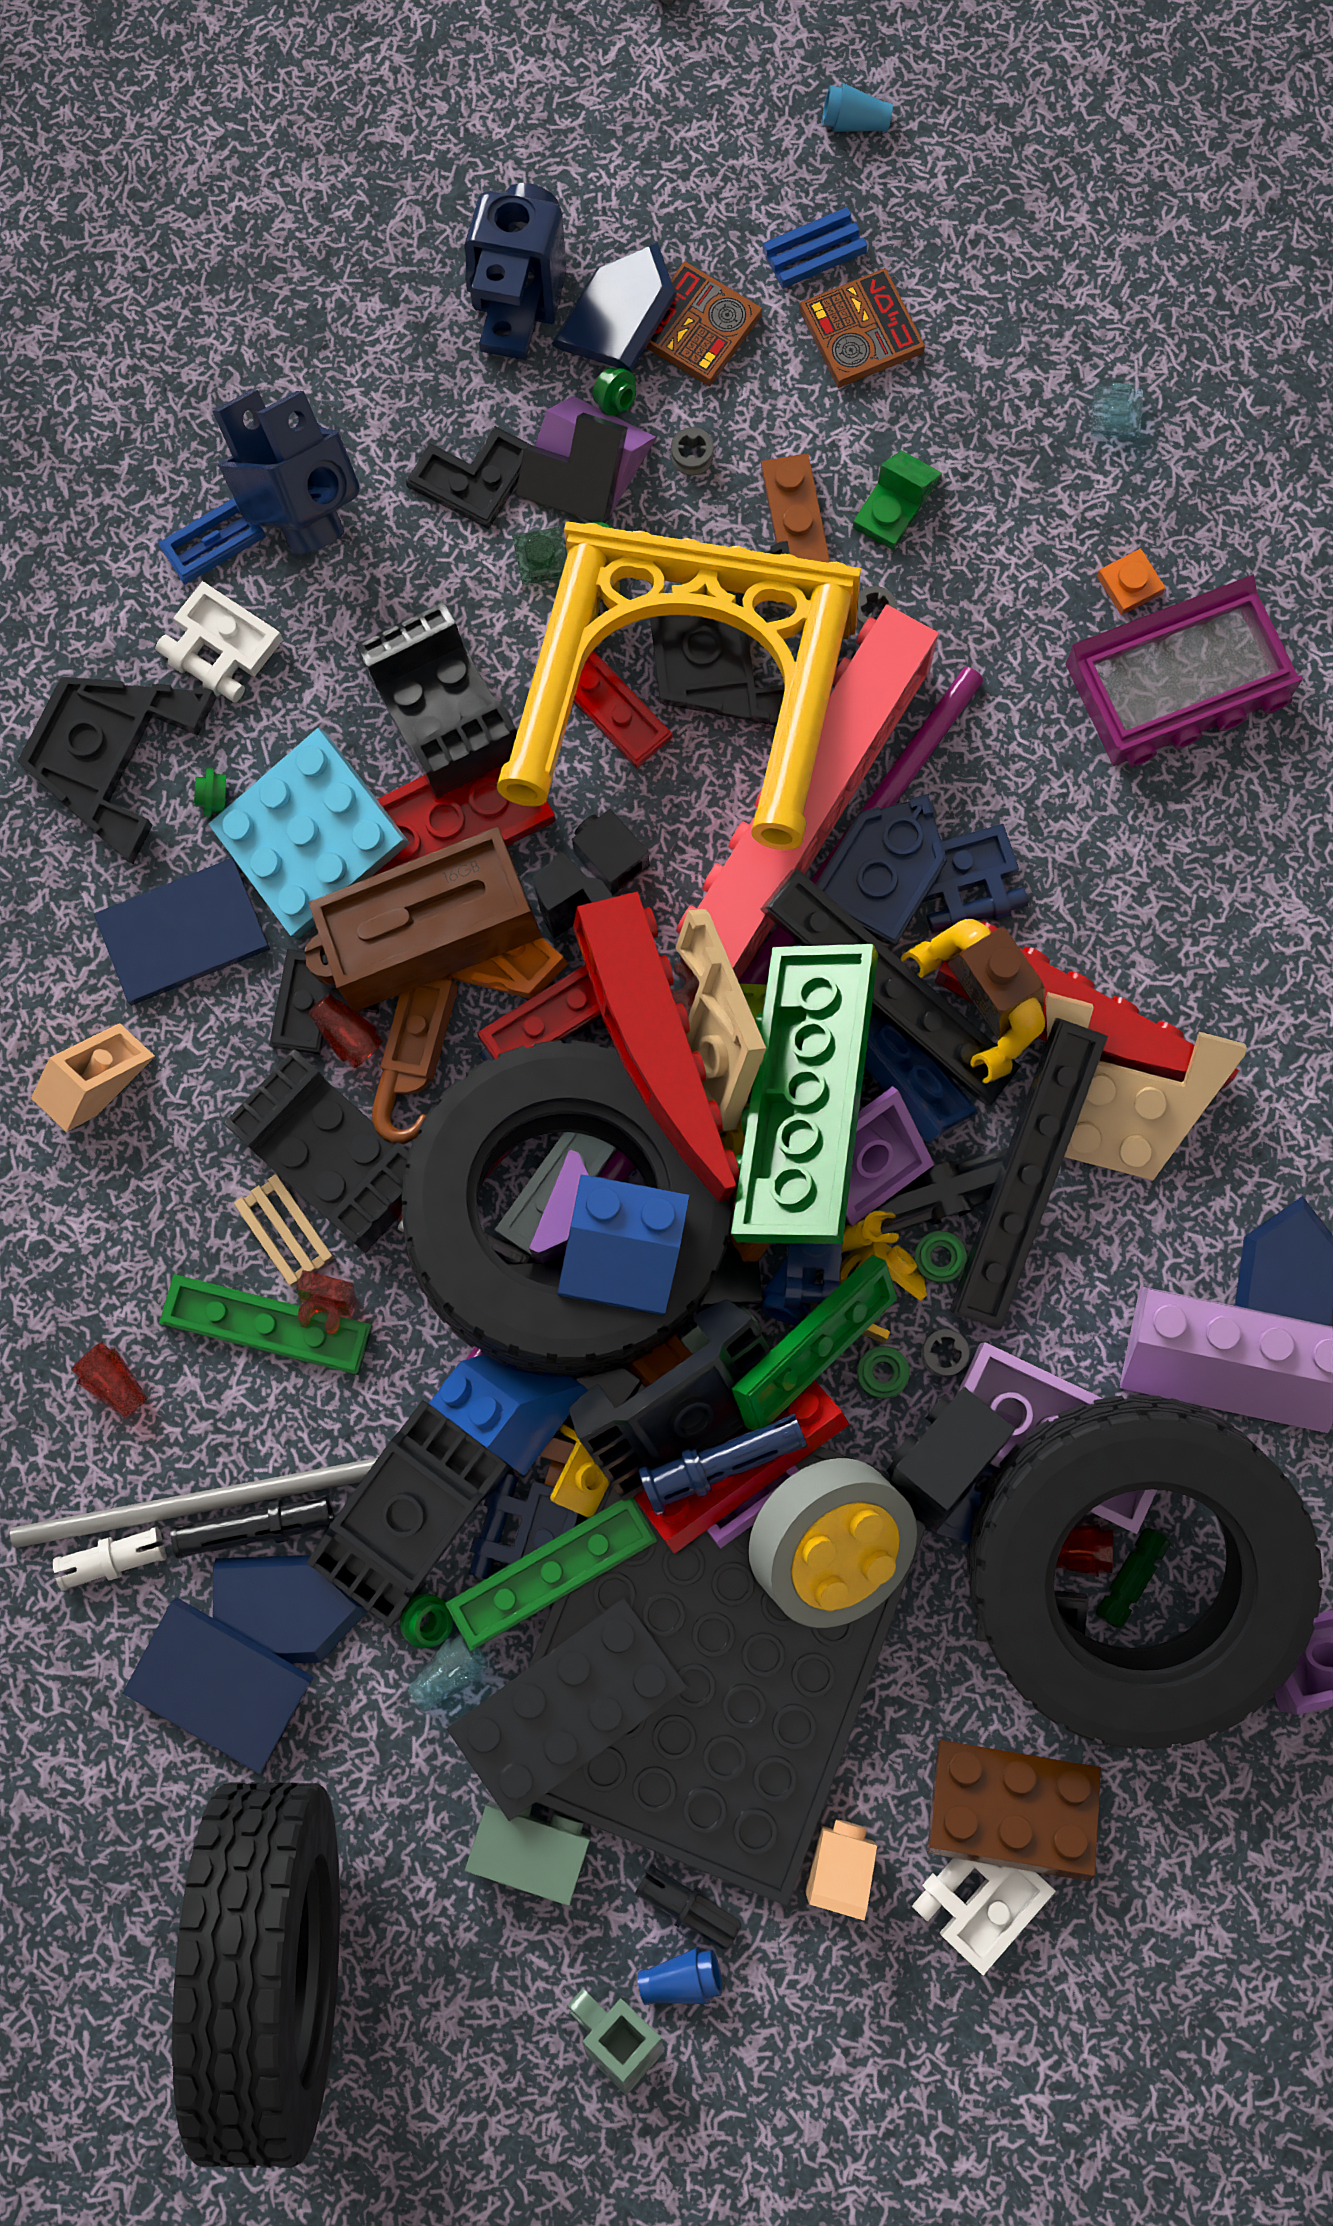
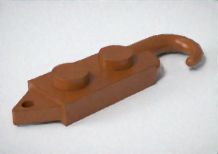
[372,975,458,1144]

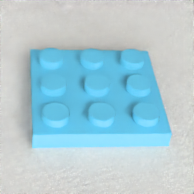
[209,728,410,939]

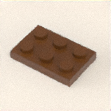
[927,1740,1101,1882]

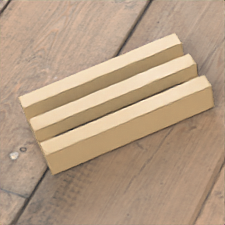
[234,1174,334,1287]

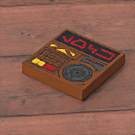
[646,261,762,387]
[799,268,925,388]

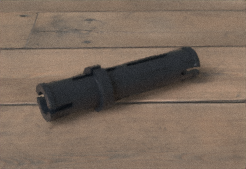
[171,1495,334,1559]

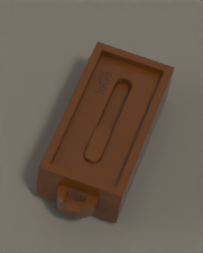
[304,827,543,1012]

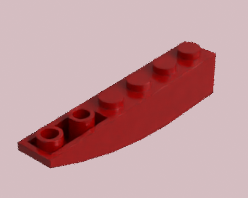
[573,891,740,1202]
[934,922,1239,1089]

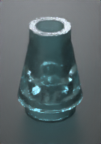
[407,1634,488,1711]

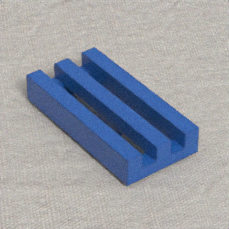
[763,207,868,289]
[158,498,266,585]

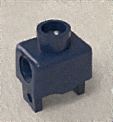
[464,183,567,360]
[212,390,360,554]

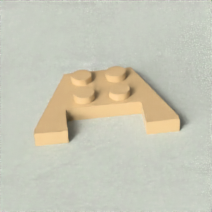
[675,909,766,1132]
[1045,992,1247,1180]

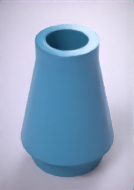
[822,83,893,133]

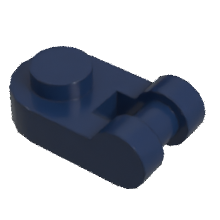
[784,1243,842,1309]

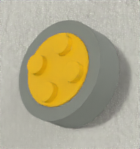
[749,1458,917,1628]

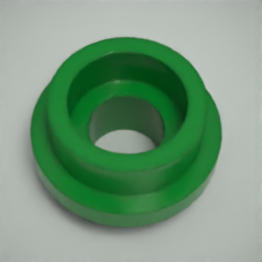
[593,368,636,416]
[194,768,226,818]
[915,1231,967,1283]
[857,1346,910,1399]
[400,1594,453,1648]

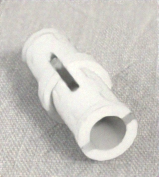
[53,1527,167,1591]

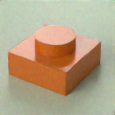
[1097,548,1166,615]

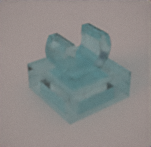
[1090,382,1143,440]

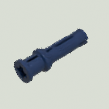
[638,1414,808,1515]

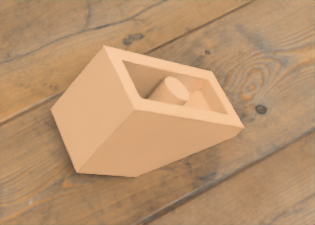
[31,1023,155,1132]
[805,1819,877,1920]

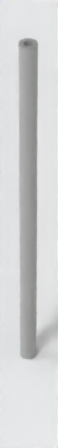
[10,1458,378,1548]

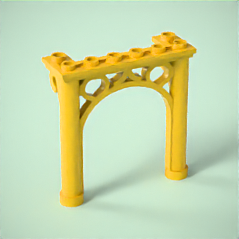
[497,521,861,850]

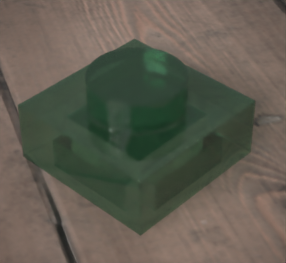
[512,527,566,586]

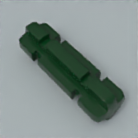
[1096,1528,1170,1628]

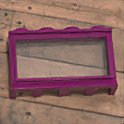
[1065,574,1303,767]

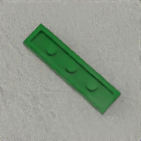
[732,1255,897,1431]
[159,1274,373,1376]
[445,1497,658,1651]

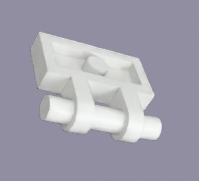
[155,581,283,703]
[912,1858,1056,1975]

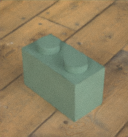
[465,1801,592,1906]

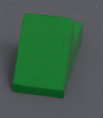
[852,450,942,551]

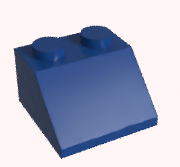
[557,1174,689,1316]
[429,1355,588,1475]

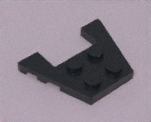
[650,541,790,726]
[17,676,217,864]

